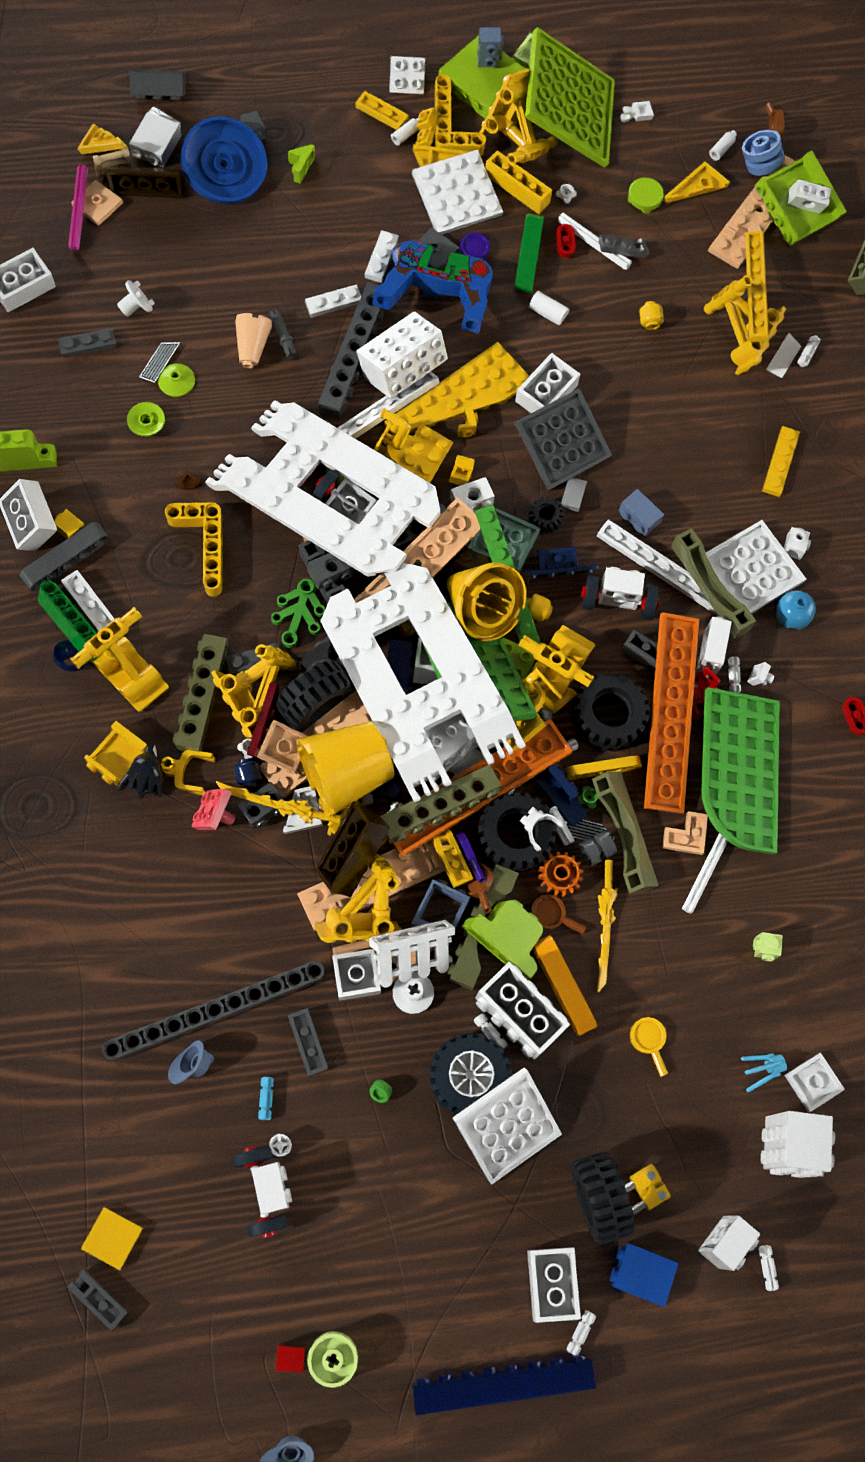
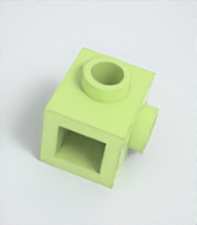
[753,932,783,961]

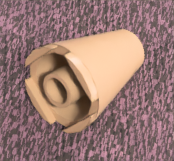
[235,313,272,368]

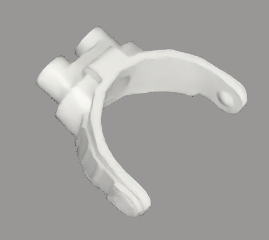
[520,807,564,851]

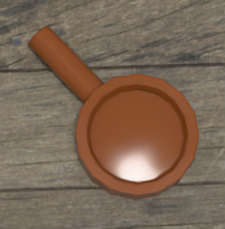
[766,103,784,138]
[461,863,493,913]
[530,894,586,934]

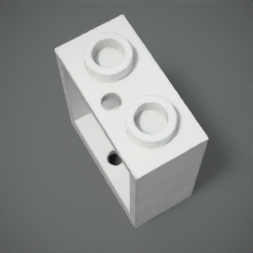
[696,617,732,677]

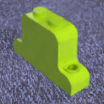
[0,430,57,472]
[462,900,543,979]

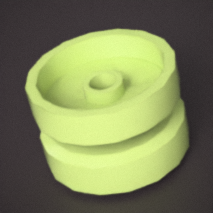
[308,1331,358,1388]

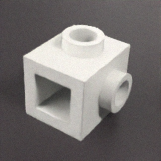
[784,527,811,560]

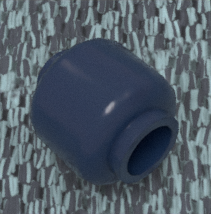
[234,758,262,788]

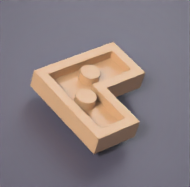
[662,811,708,855]

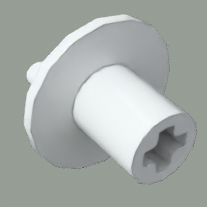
[117,281,155,317]
[392,972,434,1014]

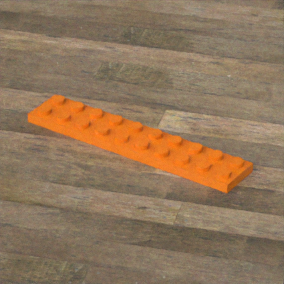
[644,612,699,814]
[392,719,573,857]

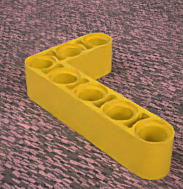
[435,74,486,157]
[165,502,223,597]

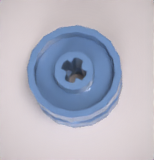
[742,130,785,176]

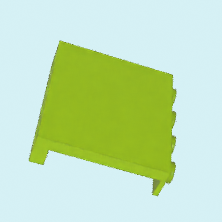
[439,35,529,119]
[755,151,847,246]

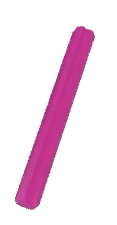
[68,164,88,250]

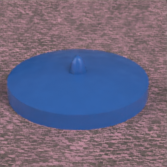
[181,116,267,205]

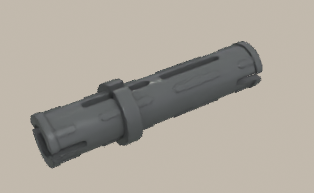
[269,309,298,360]

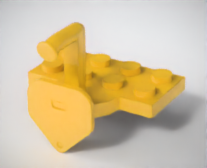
[374,408,453,483]
[507,665,577,752]

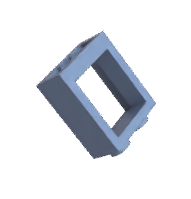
[411,879,470,944]

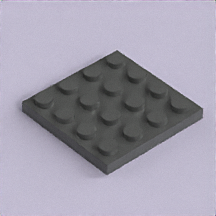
[514,388,612,490]

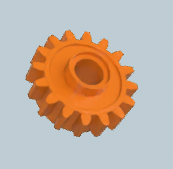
[538,851,584,897]

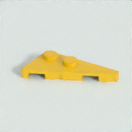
[78,124,127,154]
[663,162,730,204]

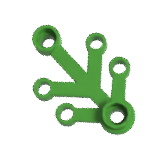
[271,579,325,648]

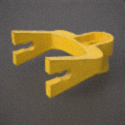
[161,750,216,796]

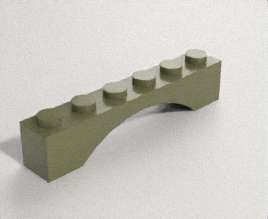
[671,528,756,639]
[592,771,659,894]
[448,864,519,990]

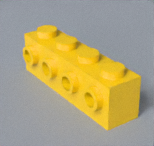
[485,151,552,214]

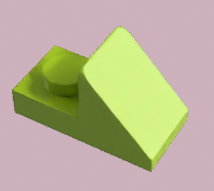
[288,144,315,184]

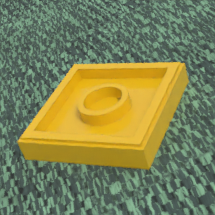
[81,1207,143,1270]

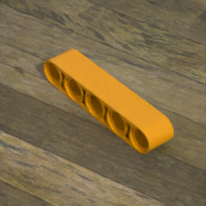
[532,935,597,1036]

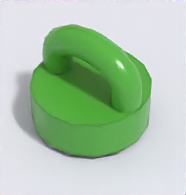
[369,1079,392,1103]

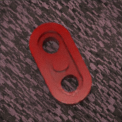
[556,224,576,258]
[842,697,865,736]

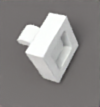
[747,662,774,686]

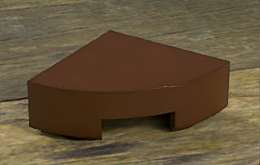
[175,471,203,490]

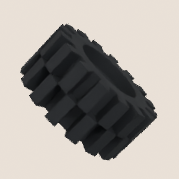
[528,496,564,534]

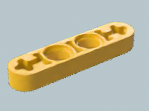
[564,755,642,780]

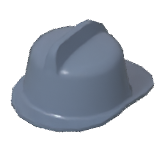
[168,1040,214,1084]
[260,1435,314,1462]

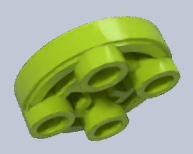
[628,178,664,213]

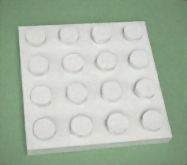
[412,150,503,234]
[706,520,806,614]
[453,1068,562,1184]

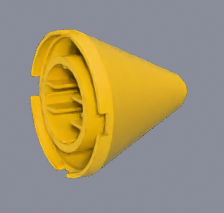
[447,562,527,641]

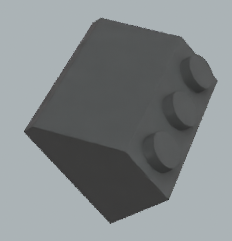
[129,69,186,100]

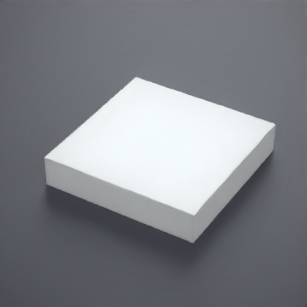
[785,1053,845,1112]

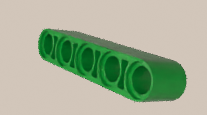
[514,213,544,292]
[38,581,99,661]

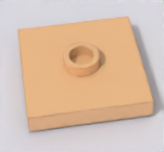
[71,180,123,226]
[257,720,308,774]

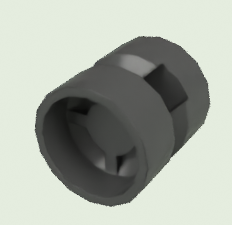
[579,831,617,867]

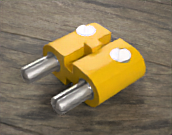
[625,1163,671,1214]

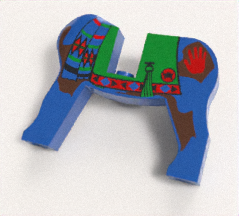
[372,240,493,334]

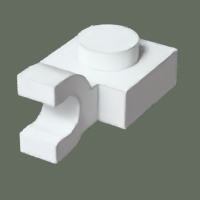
[620,101,654,122]

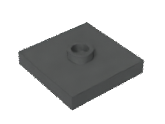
[418,227,459,270]

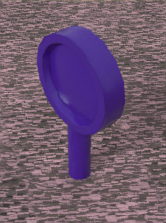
[460,232,490,260]
[456,832,486,883]

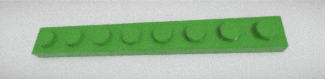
[475,504,541,644]

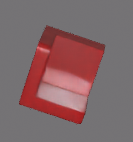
[276,1344,305,1373]

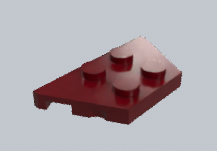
[247,683,284,757]

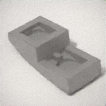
[560,477,587,512]

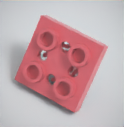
[191,789,235,830]

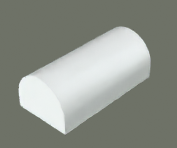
[529,291,569,326]

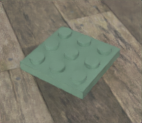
[468,505,541,571]

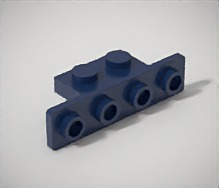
[521,547,599,579]
[533,764,588,827]

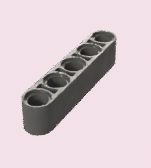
[19,522,109,591]

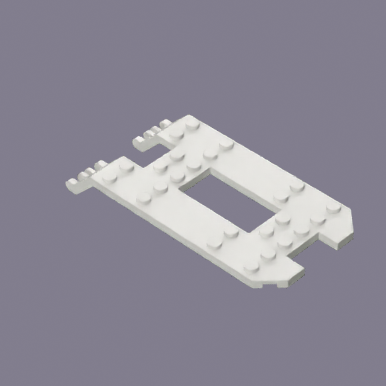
[205,401,441,577]
[321,563,526,803]

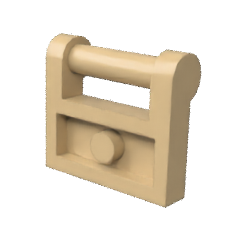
[92,146,131,176]

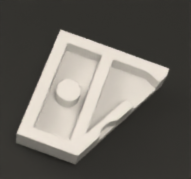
[283,786,323,834]

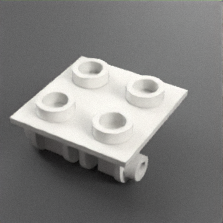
[390,56,425,94]

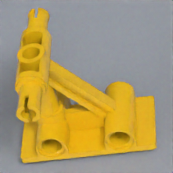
[479,68,557,165]
[704,275,786,375]
[70,607,169,712]
[518,625,595,702]
[211,644,297,739]
[315,854,402,943]

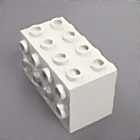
[357,312,448,399]
[425,713,479,782]
[475,962,570,1060]
[761,1111,835,1178]

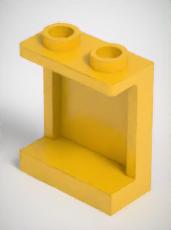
[84,721,148,786]

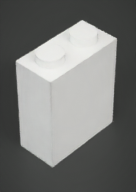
[129,112,181,168]

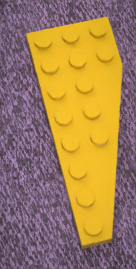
[384,342,530,435]

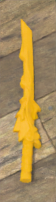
[216,781,342,824]
[597,860,618,992]

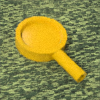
[630,1017,668,1077]

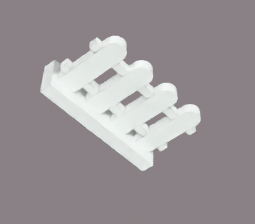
[369,920,455,988]

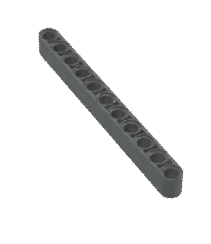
[102,961,325,1061]

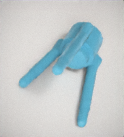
[741,1053,787,1092]

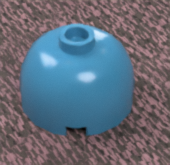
[776,591,816,630]

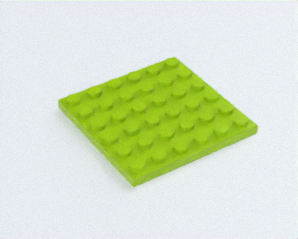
[525,27,615,167]

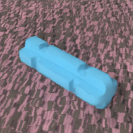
[258,1077,274,1120]

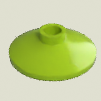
[158,363,195,397]
[127,402,165,437]

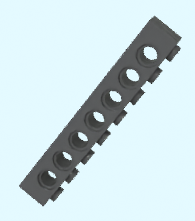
[318,282,384,419]
[307,503,446,590]

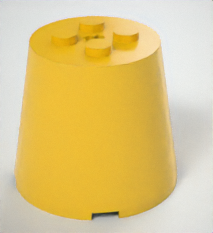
[296,721,395,816]

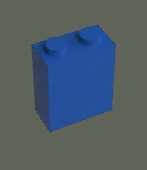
[610,1243,678,1307]

